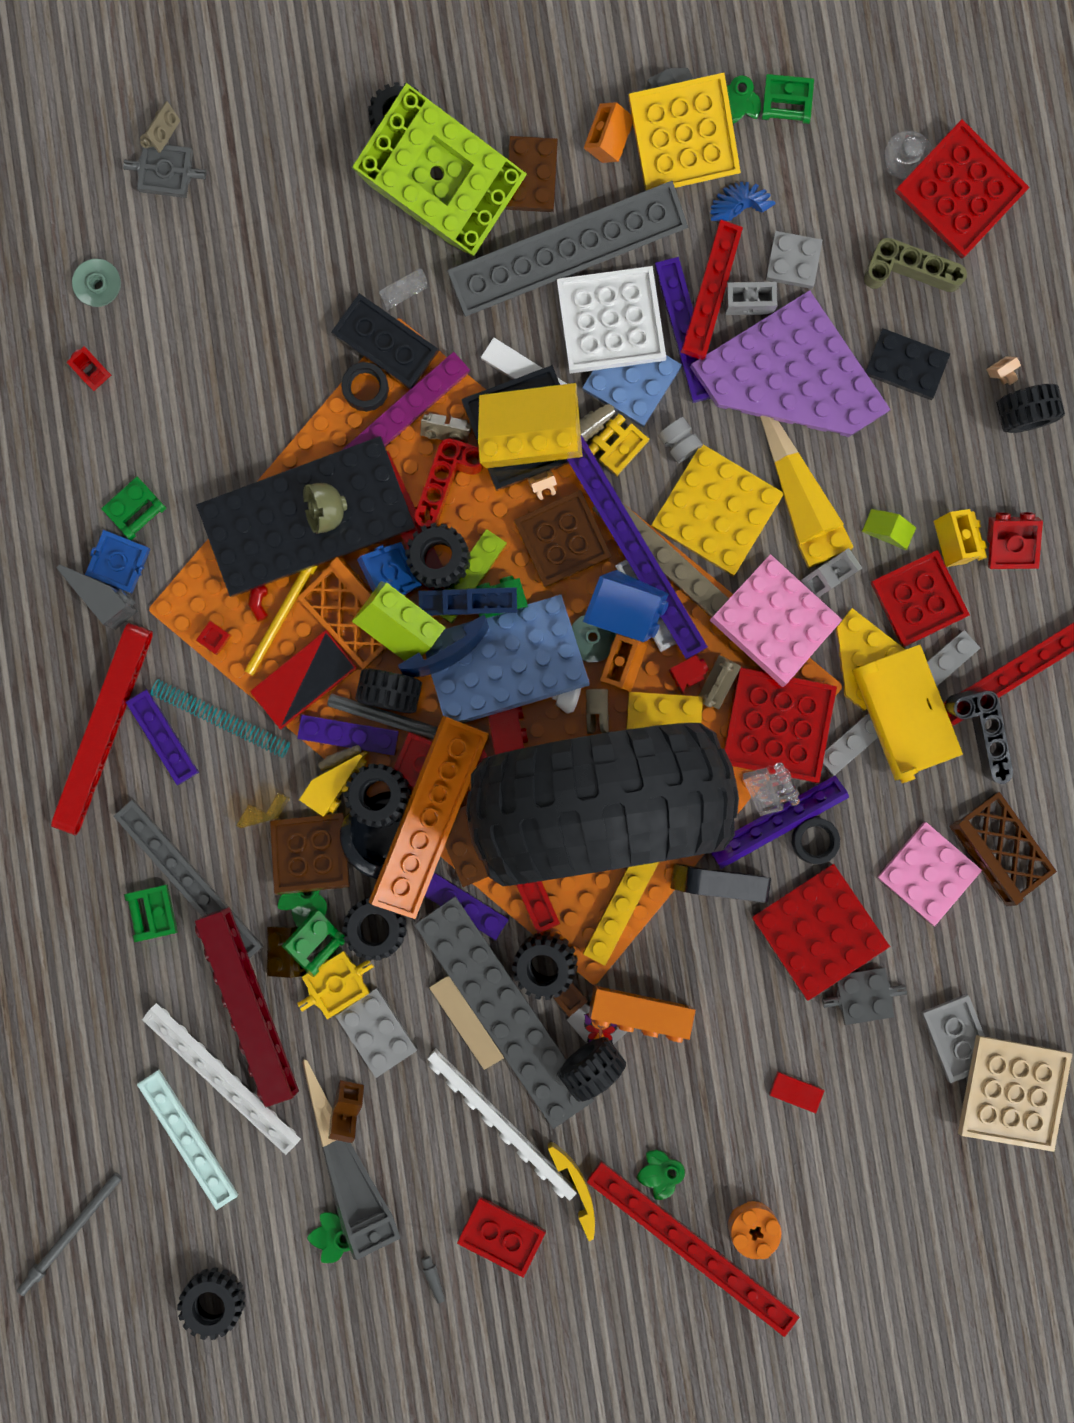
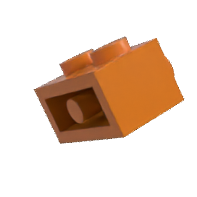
[584,102,633,163]
[600,634,648,691]

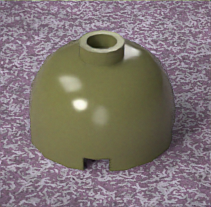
[303,483,347,534]

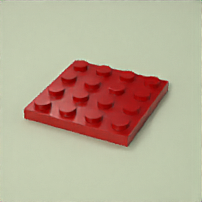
[894,119,1030,259]
[724,668,837,783]
[752,864,890,1001]

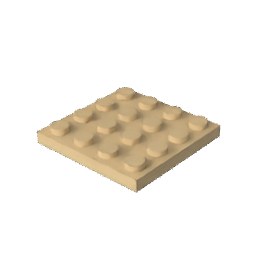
[958,1035,1072,1152]

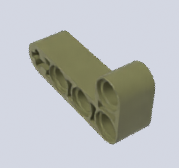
[864,238,967,292]

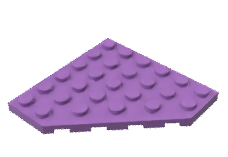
[690,290,891,437]

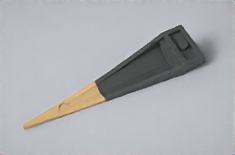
[302,1059,401,1260]

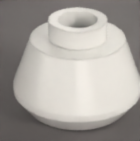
[552,688,581,714]

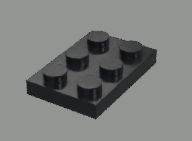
[865,328,950,400]

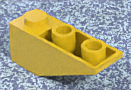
[299,751,368,817]

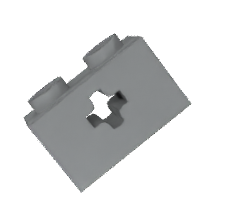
[724,282,777,315]

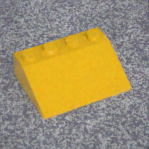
[478,383,583,468]

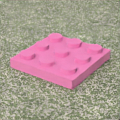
[877,822,982,926]

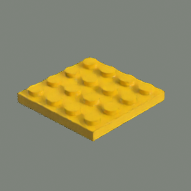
[628,73,741,191]
[651,444,784,577]

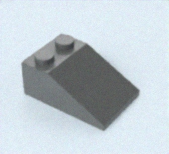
[56,565,138,630]

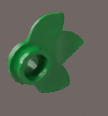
[727,75,761,124]
[278,890,327,927]
[637,1150,685,1200]
[307,1212,350,1263]

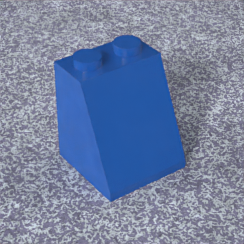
[583,570,669,642]

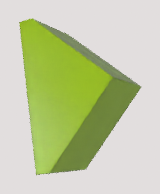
[861,509,916,550]

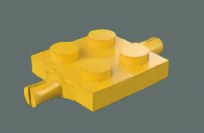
[297,950,374,1019]

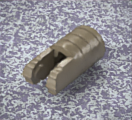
[579,404,615,442]
[586,689,609,734]

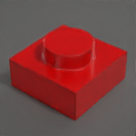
[196,621,232,655]

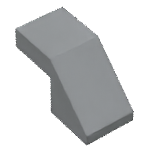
[801,548,862,598]

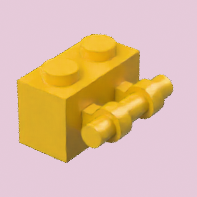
[934,509,987,567]

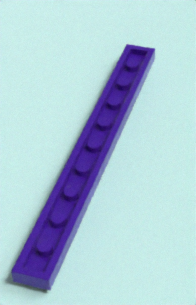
[567,435,708,660]

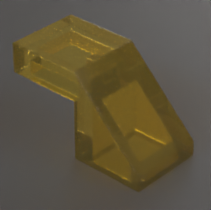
[236,793,290,828]

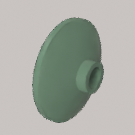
[72,259,121,307]
[572,615,616,663]

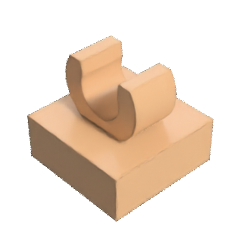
[986,356,1021,385]
[528,470,557,500]

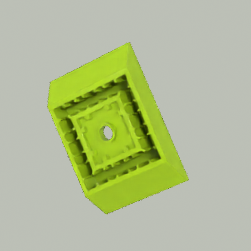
[352,83,527,256]

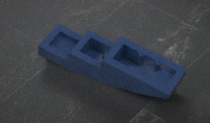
[419,588,517,616]

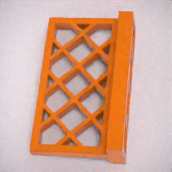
[297,557,386,669]

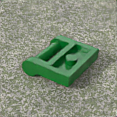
[761,74,814,124]
[101,476,167,541]
[124,884,178,943]
[282,910,345,977]

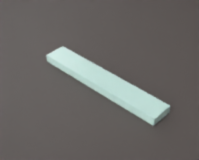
[137,1070,239,1210]

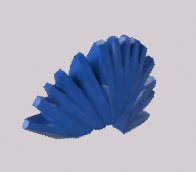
[710,182,776,221]

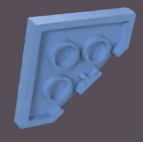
[582,355,682,428]

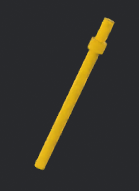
[245,566,318,676]

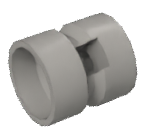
[658,417,703,464]

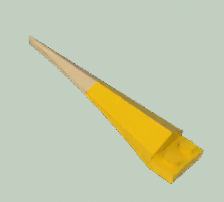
[760,416,854,569]

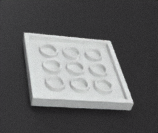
[557,266,666,374]

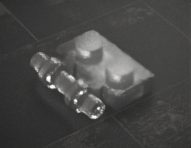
[743,763,800,816]

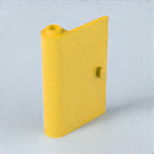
[852,645,963,784]

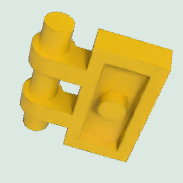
[589,414,650,477]

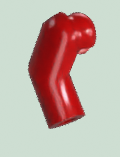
[248,585,268,622]

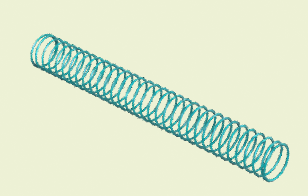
[151,679,290,758]

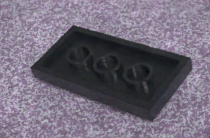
[331,293,439,390]

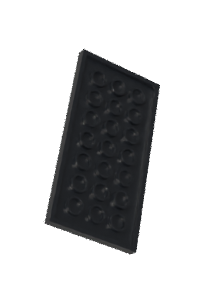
[196,436,416,597]

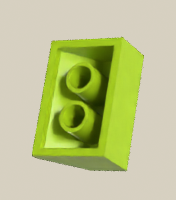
[352,581,446,661]

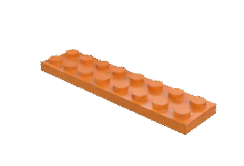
[369,716,489,919]

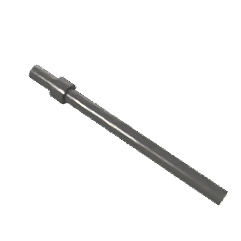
[17,1173,122,1296]

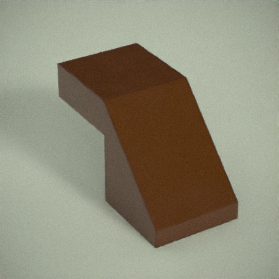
[328,1080,364,1143]

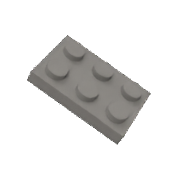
[336,987,418,1078]
[921,994,985,1083]

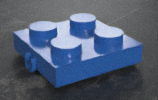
[85,530,151,594]
[357,542,422,596]

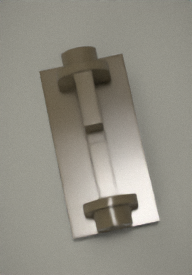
[140,101,180,153]
[420,412,472,444]
[699,655,741,709]

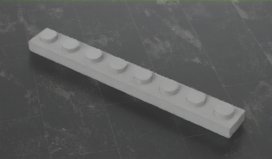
[823,630,980,776]

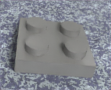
[765,231,823,289]

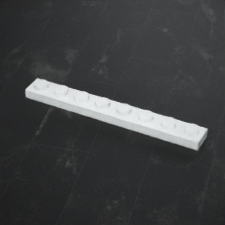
[142,1003,301,1155]
[427,1048,577,1201]

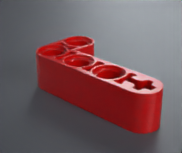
[415,438,483,532]

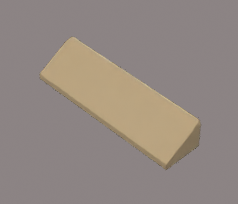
[429,975,504,1070]

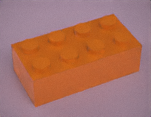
[588,985,696,1043]

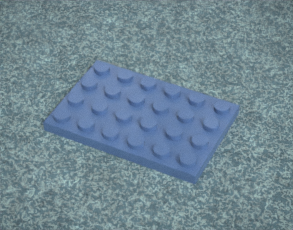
[425,595,590,723]

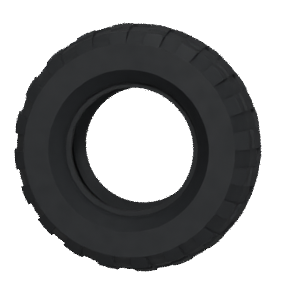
[466,723,739,886]

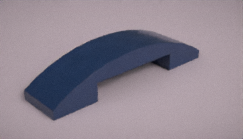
[398,615,489,677]

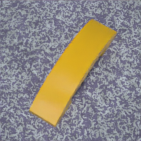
[548,1142,595,1241]

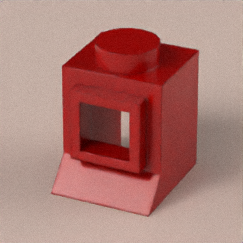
[67,346,112,391]
[668,655,709,695]

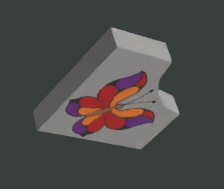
[566,1004,627,1044]

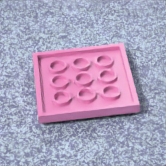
[710,554,842,687]

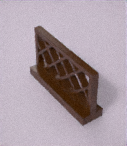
[949,792,1057,906]

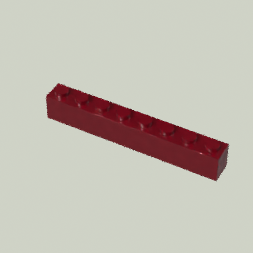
[195,907,299,1108]

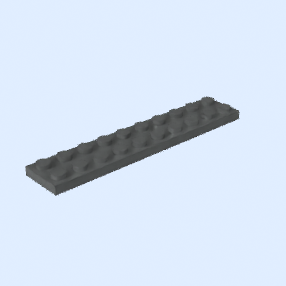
[447,181,689,317]
[414,896,594,1129]

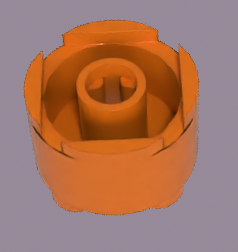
[728,1201,782,1259]

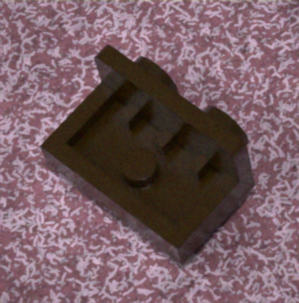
[267,926,306,978]

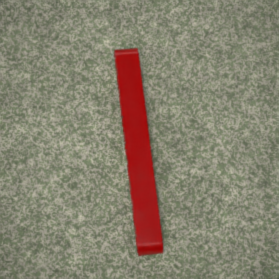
[51,623,153,836]

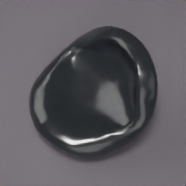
[340,791,410,879]

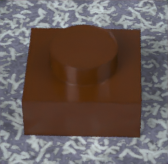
[553,982,588,1017]

